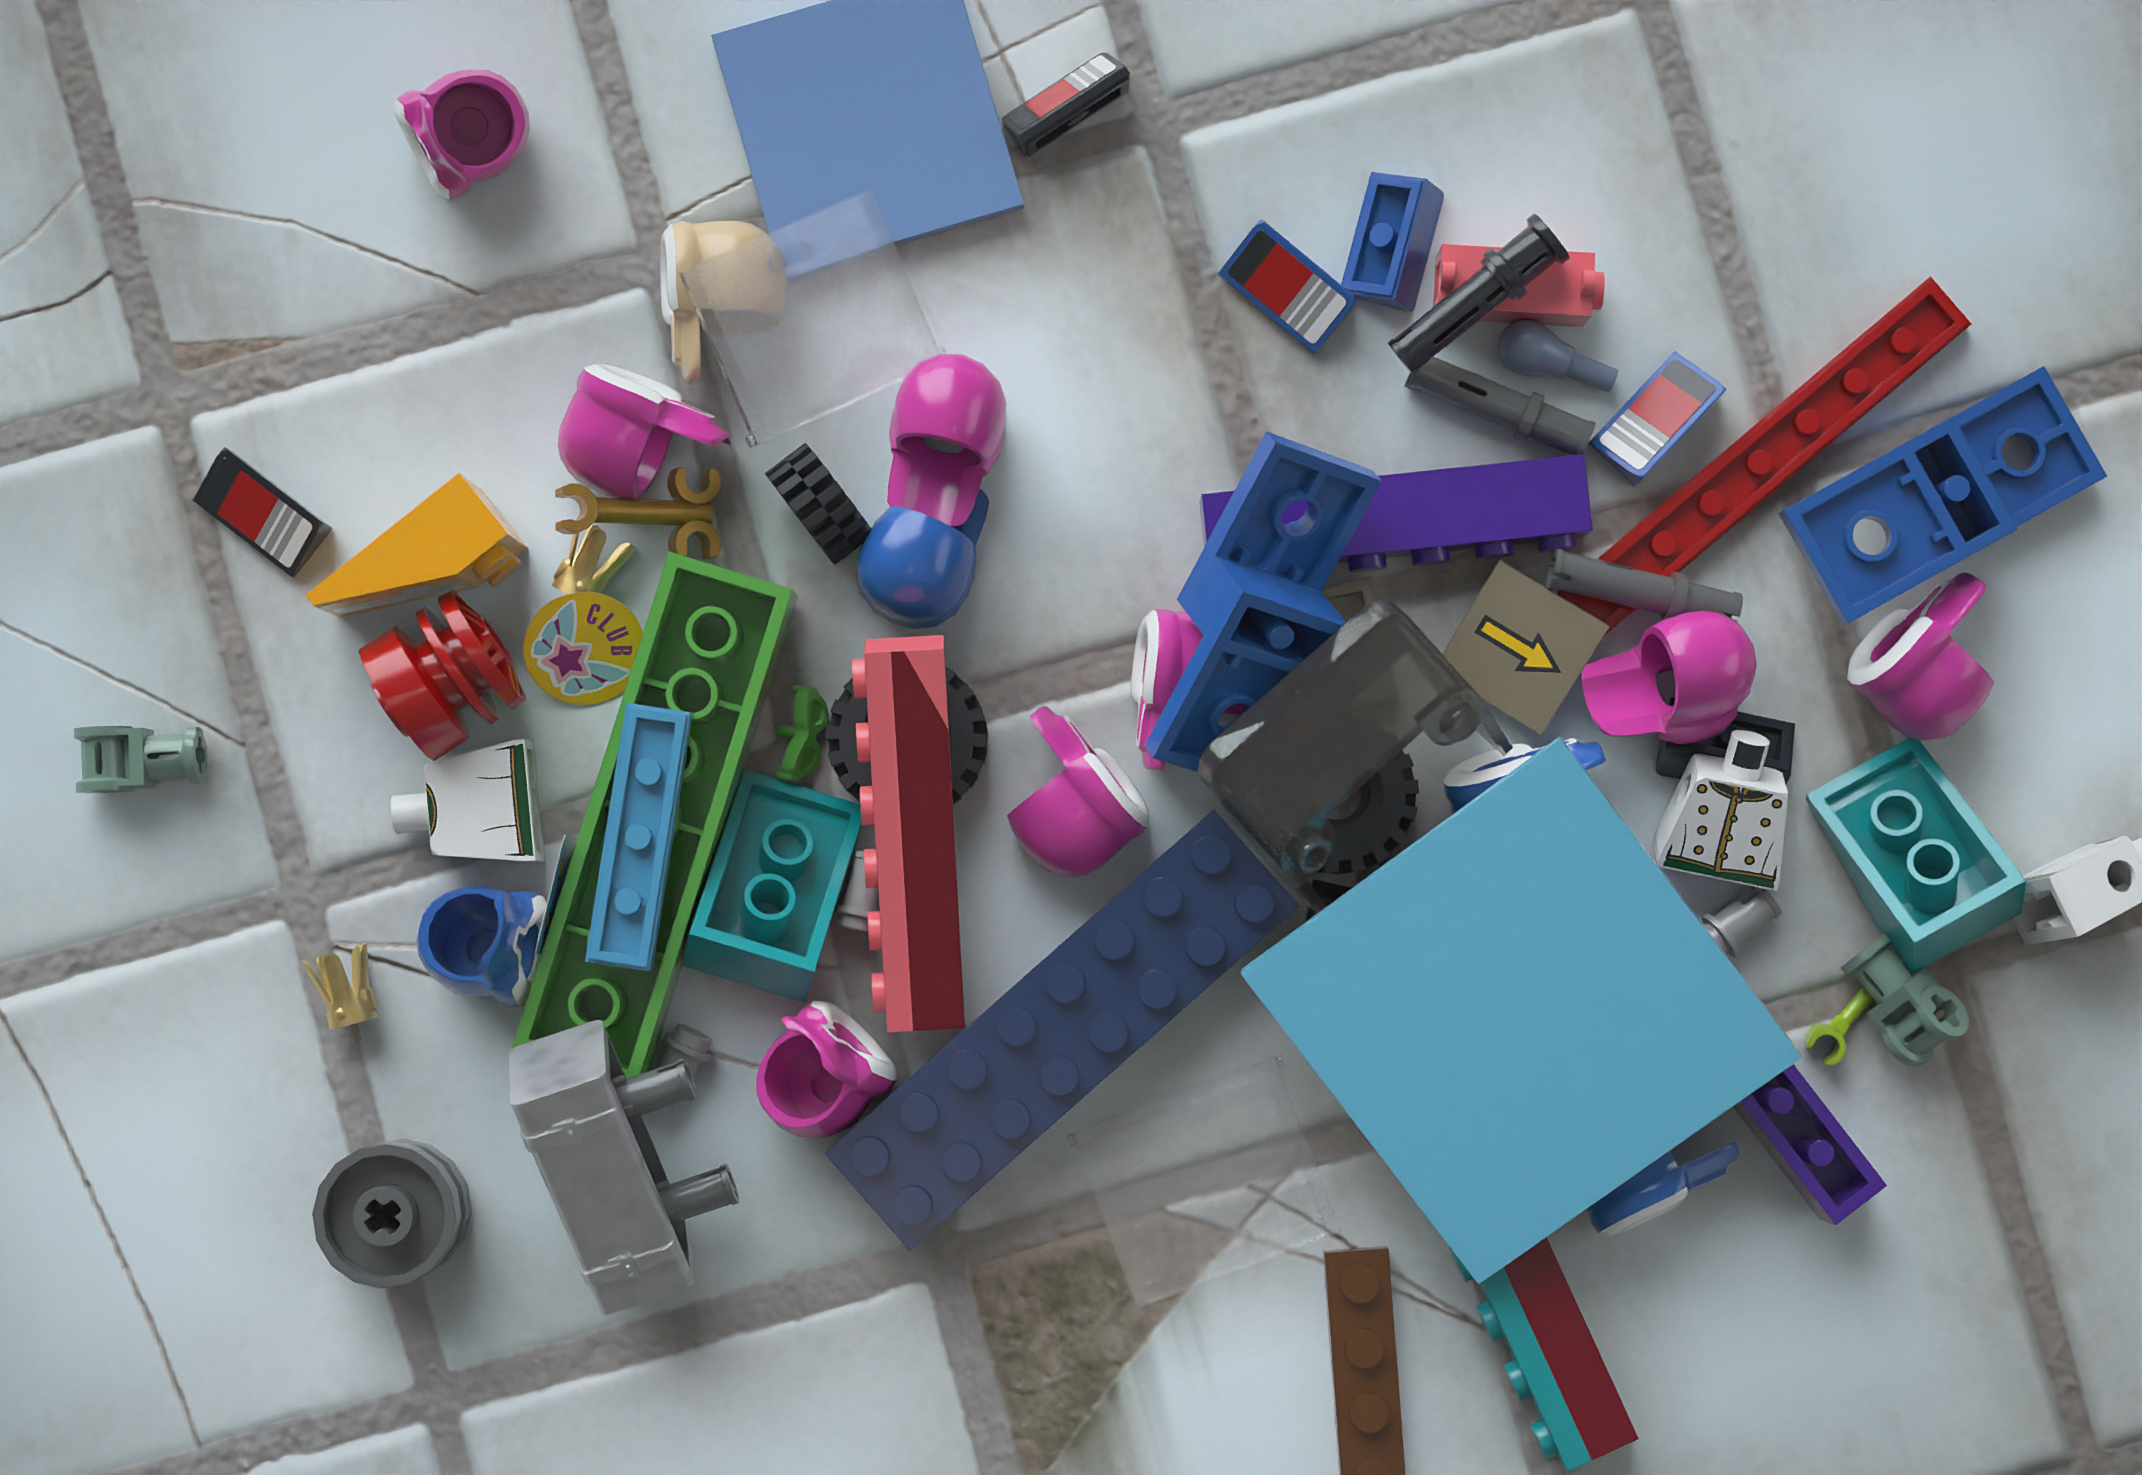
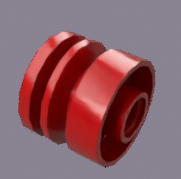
[358,589,527,761]

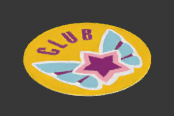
[523,591,643,705]

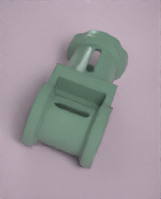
[74,726,207,793]
[1841,933,1969,1067]

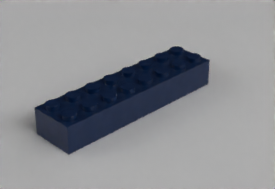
[824,809,1300,1251]

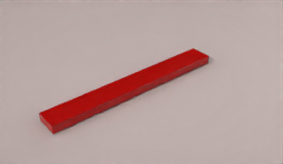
[1557,276,1972,636]

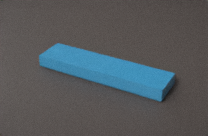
[585,703,693,971]

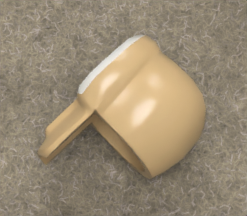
[660,221,784,385]

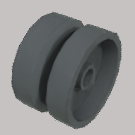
[312,1138,472,1289]

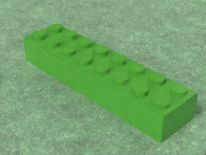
[512,551,798,1079]

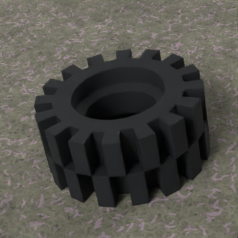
[765,442,872,565]

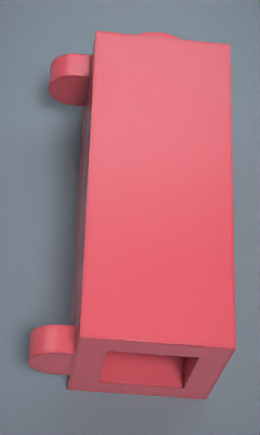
[1433,244,1605,327]

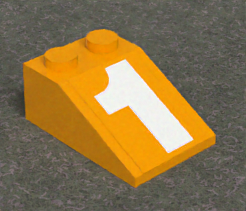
[305,473,528,617]

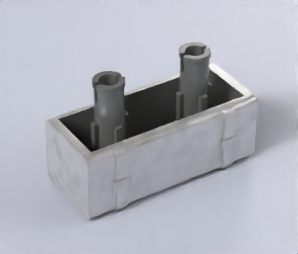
[509,1020,739,1315]

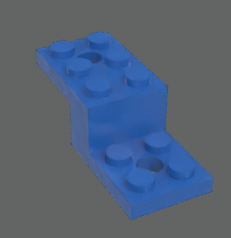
[1778,366,2107,626]
[1144,431,1382,791]

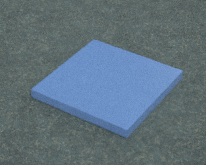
[711,0,1024,278]

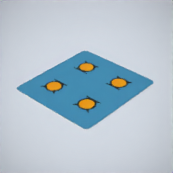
[535,835,578,954]

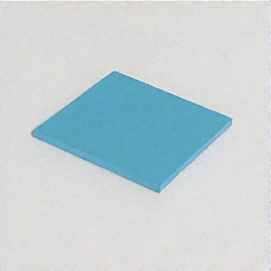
[1240,736,1802,1284]

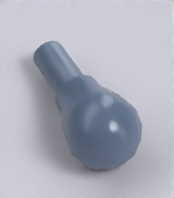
[1497,319,1618,392]

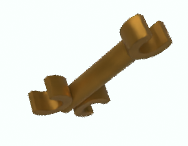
[555,467,721,560]

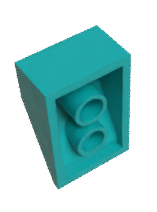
[1806,738,2026,975]
[683,769,862,1003]

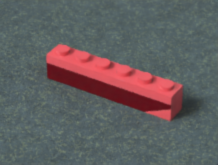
[852,635,965,1033]

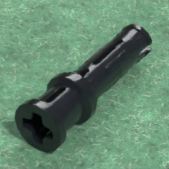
[1388,213,1570,375]

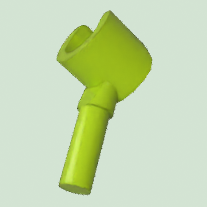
[1804,987,1873,1066]

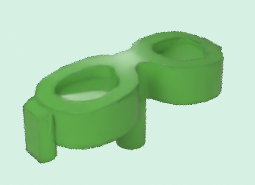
[775,684,828,781]

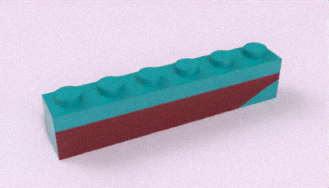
[1449,1237,1639,1472]

